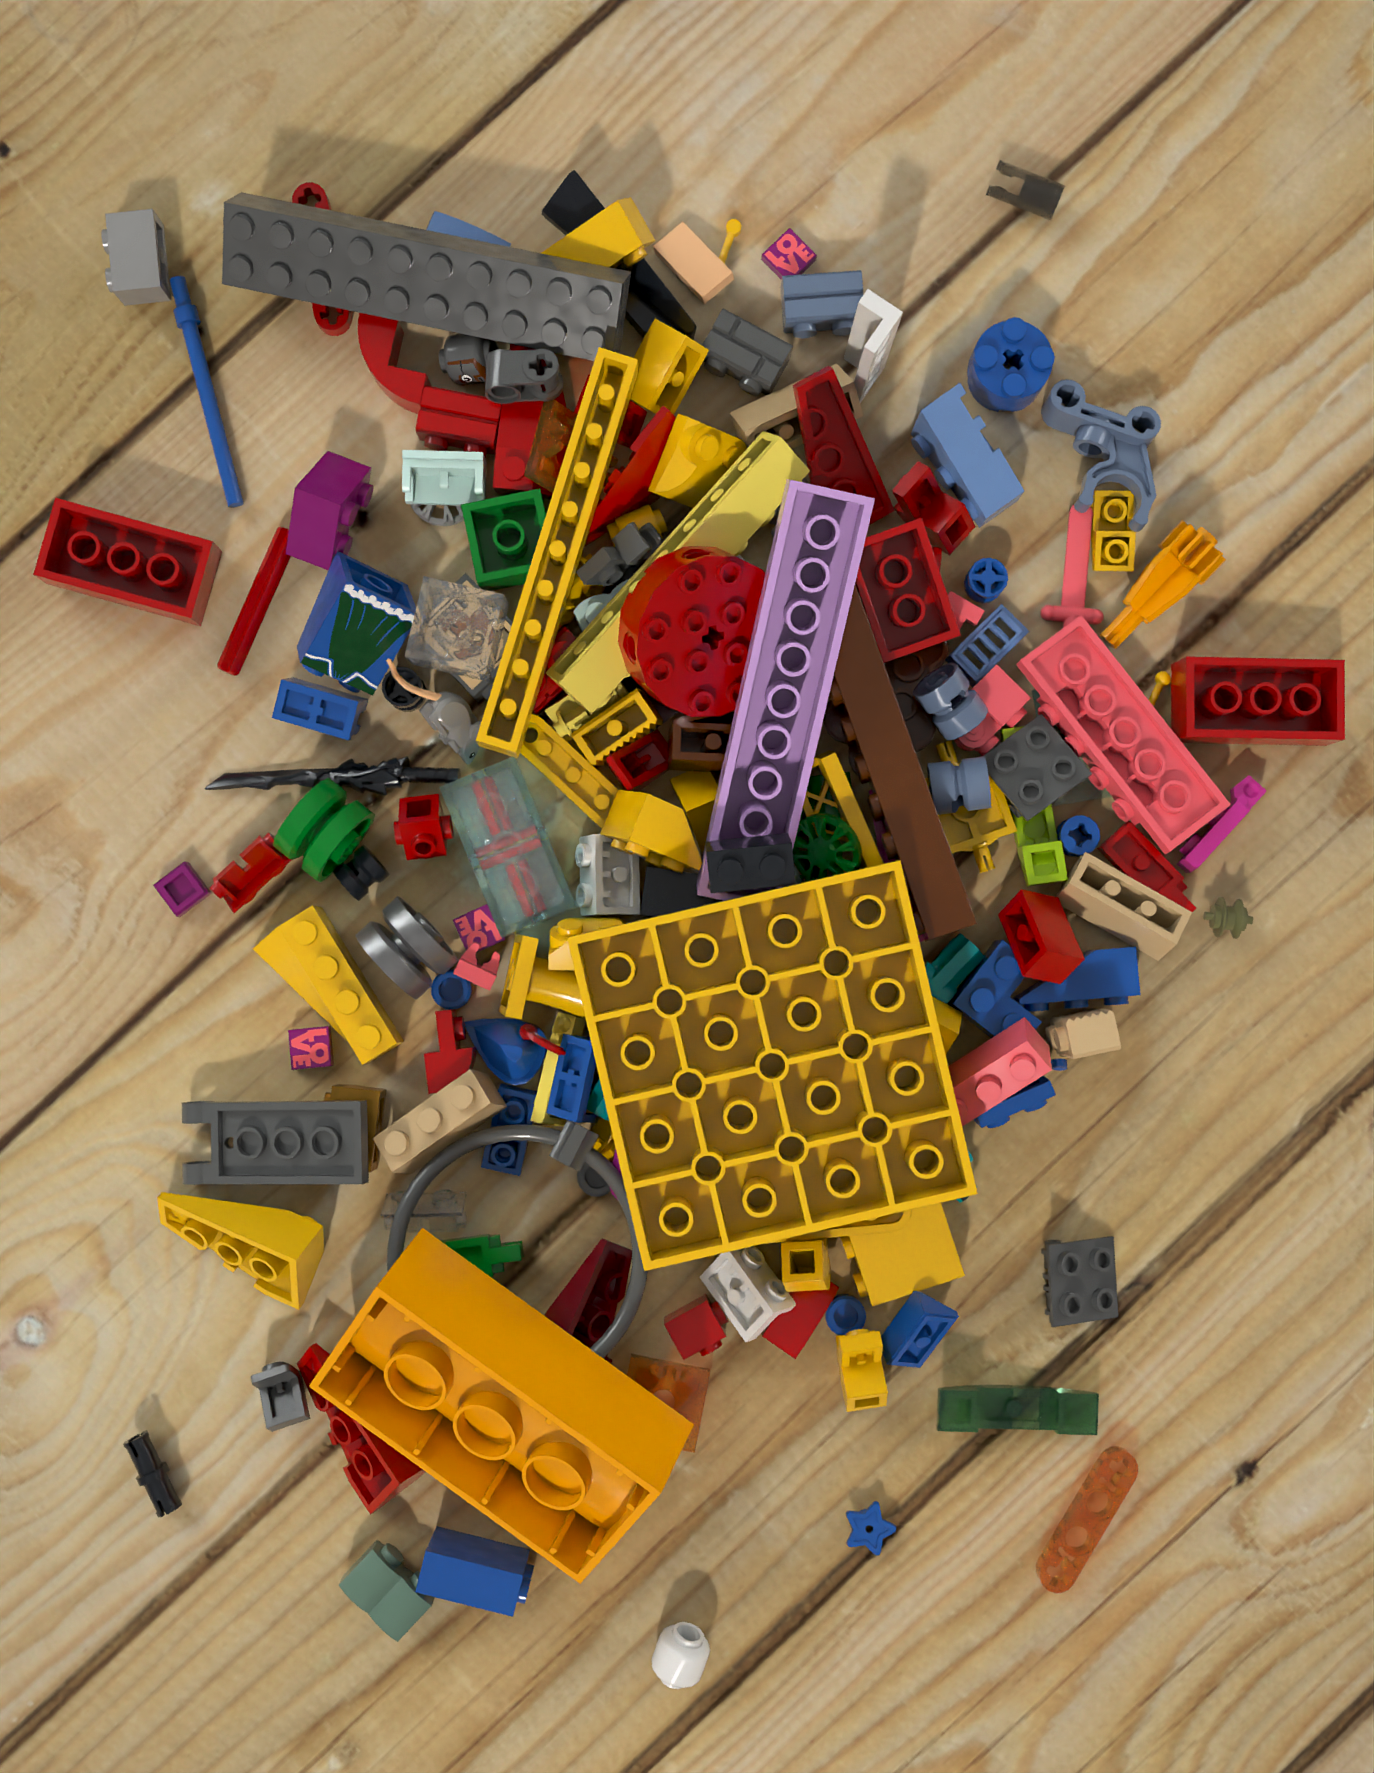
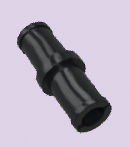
[123,1431,182,1517]

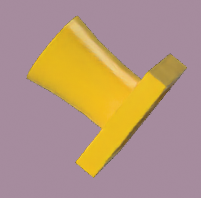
[498,934,585,1020]

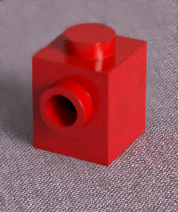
[664,1294,729,1360]

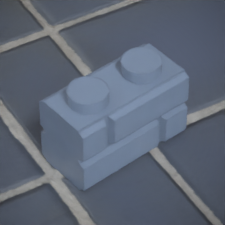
[780,270,863,339]

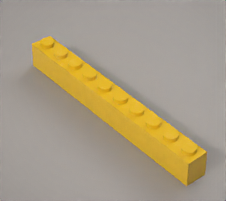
[476,347,638,758]

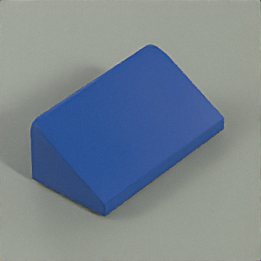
[881,1291,959,1368]

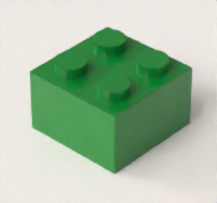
[461,488,546,592]

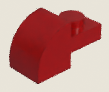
[424,1009,477,1094]

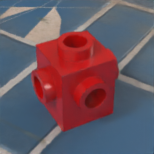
[394,793,454,860]

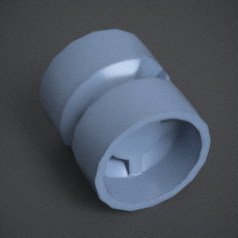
[913,663,988,740]
[927,756,991,815]

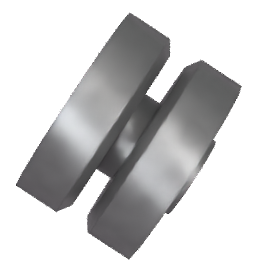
[355,896,459,999]

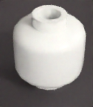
[651,1622,710,1689]

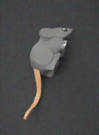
[386,659,481,764]

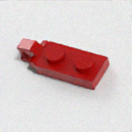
[1097,821,1197,912]

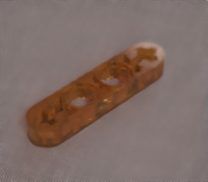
[1036,1446,1138,1593]

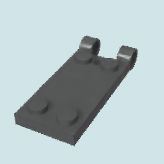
[182,1100,369,1185]

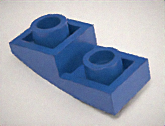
[481,1083,537,1176]

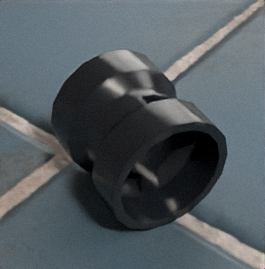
[382,667,427,712]
[333,845,390,901]

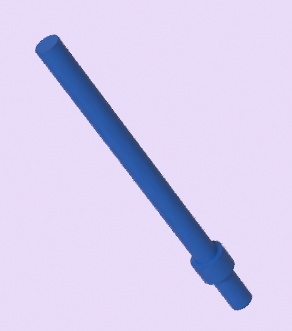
[169,276,244,508]

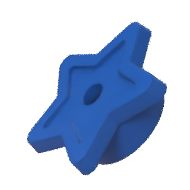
[846,1501,897,1555]

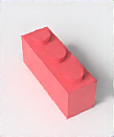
[948,1017,1052,1126]

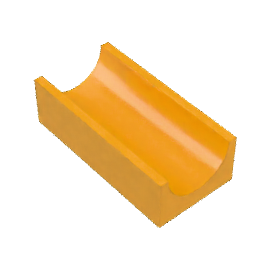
[309,1228,694,1584]

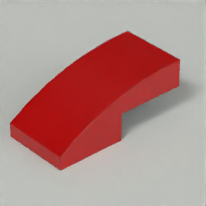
[761,1281,839,1359]

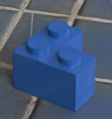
[947,940,1042,1038]

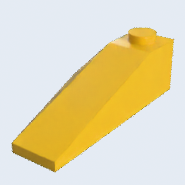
[157,1192,324,1310]

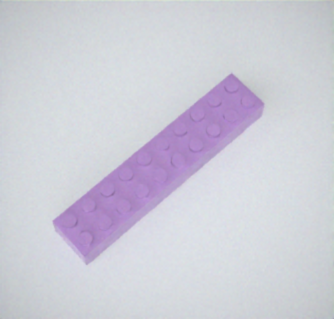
[696,479,875,901]

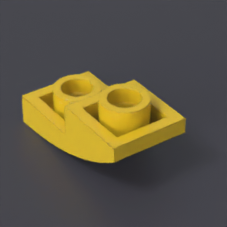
[1091,490,1136,571]

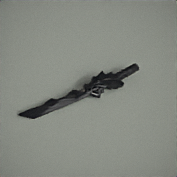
[205,756,461,795]

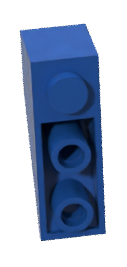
[1012,947,1141,1012]

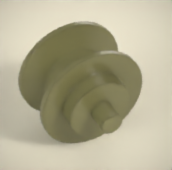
[1203,897,1253,939]

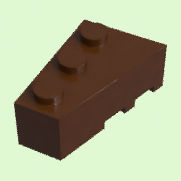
[667,710,735,772]

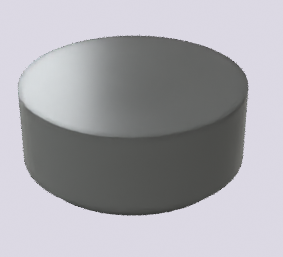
[577,1160,613,1197]

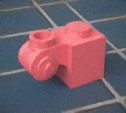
[954,664,1031,756]

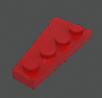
[793,365,895,525]

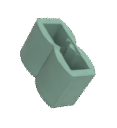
[339,1540,434,1642]

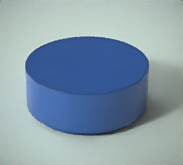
[431,970,473,1010]
[825,1294,866,1336]

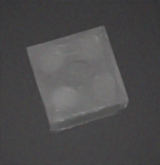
[405,576,509,682]

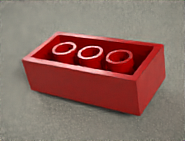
[33,498,222,626]
[1171,656,1345,746]

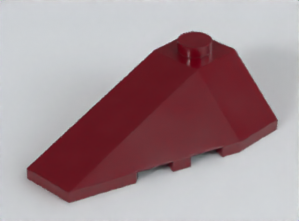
[544,1238,632,1364]

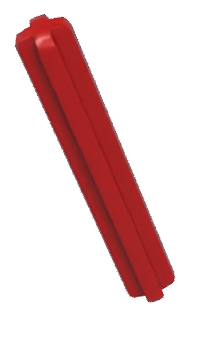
[217,527,291,676]

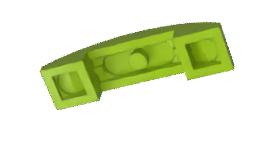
[1001,726,1068,887]

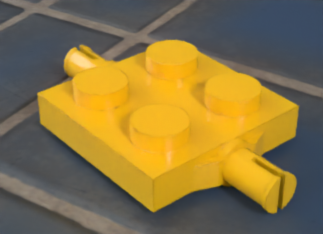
[925,740,1017,873]

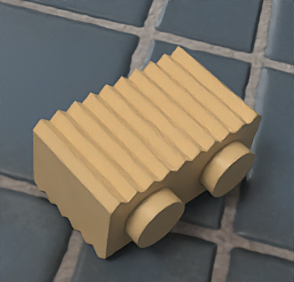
[1045,1008,1121,1059]

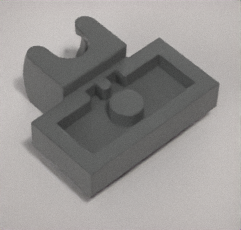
[576,522,663,586]

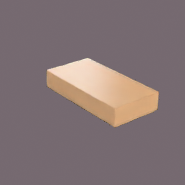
[653,221,734,304]

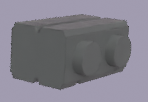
[702,308,793,396]

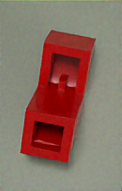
[358,313,432,414]

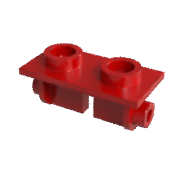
[209,832,292,914]

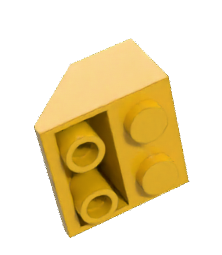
[600,790,702,873]

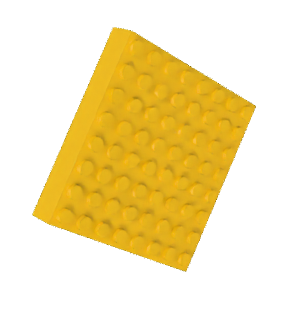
[567,860,978,1271]

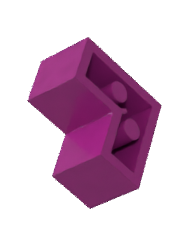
[286,451,374,570]

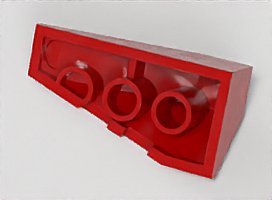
[493,344,572,500]
[584,405,676,547]
[297,1343,426,1515]

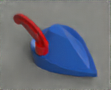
[465,1018,566,1086]

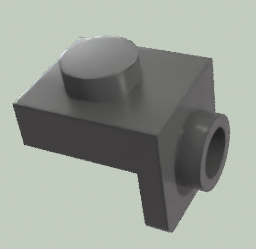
[251,1362,310,1432]

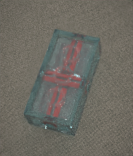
[439,757,579,938]

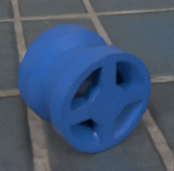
[964,558,1008,603]
[1056,815,1100,857]

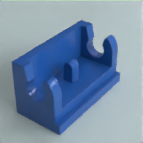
[272,677,368,740]
[546,1034,597,1123]

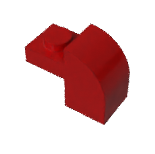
[892,461,976,556]

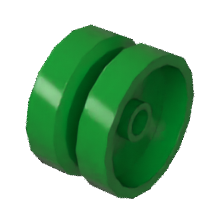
[273,778,375,882]

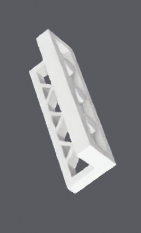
[844,289,903,403]

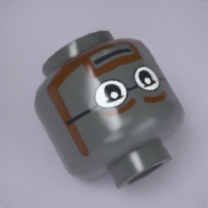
[439,333,499,386]

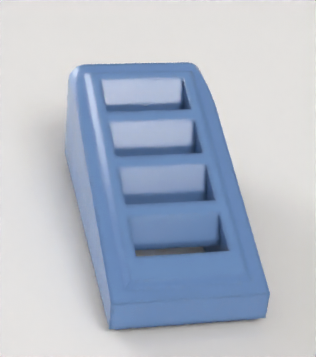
[945,604,1029,688]

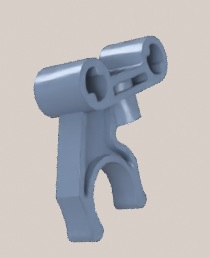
[1041,379,1161,532]

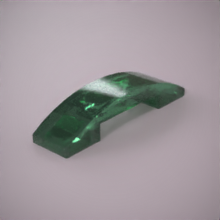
[936,1385,1099,1435]

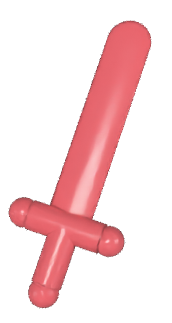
[1040,505,1104,628]

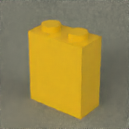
[840,1203,965,1307]

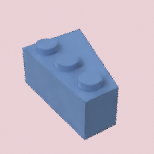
[911,383,1024,528]

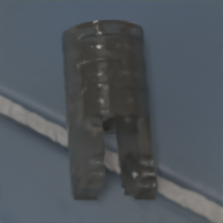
[986,160,1066,220]

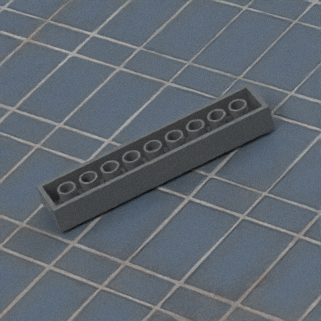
[222,192,631,361]

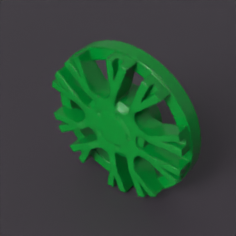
[793,813,862,882]

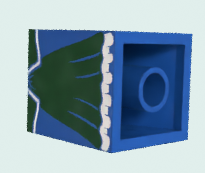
[297,551,419,696]

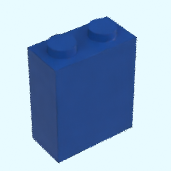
[415,1526,534,1617]

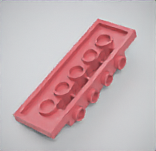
[1016,615,1231,854]

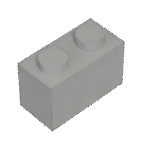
[101,209,171,306]

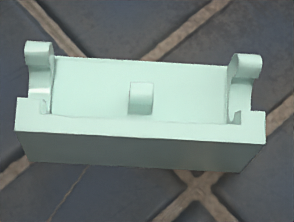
[402,450,487,505]

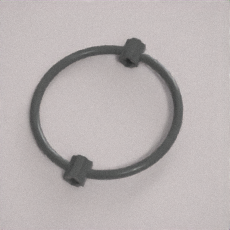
[387,1120,648,1358]

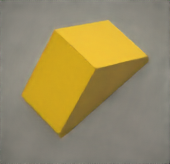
[670,771,718,852]

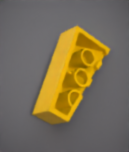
[252,905,404,1065]

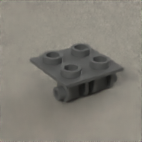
[982,714,1092,821]
[1041,1236,1118,1327]

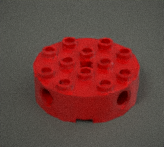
[618,546,765,717]

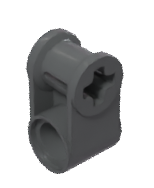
[485,349,564,404]

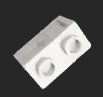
[575,834,640,916]
[700,1246,796,1342]

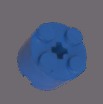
[967,317,1055,412]

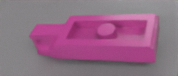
[1176,775,1267,873]

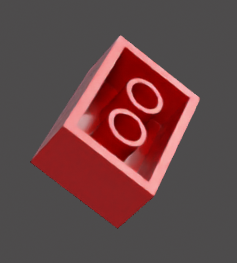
[855,518,961,663]

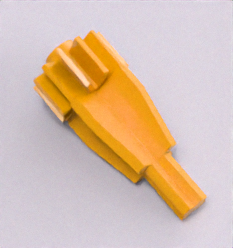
[1100,520,1226,649]

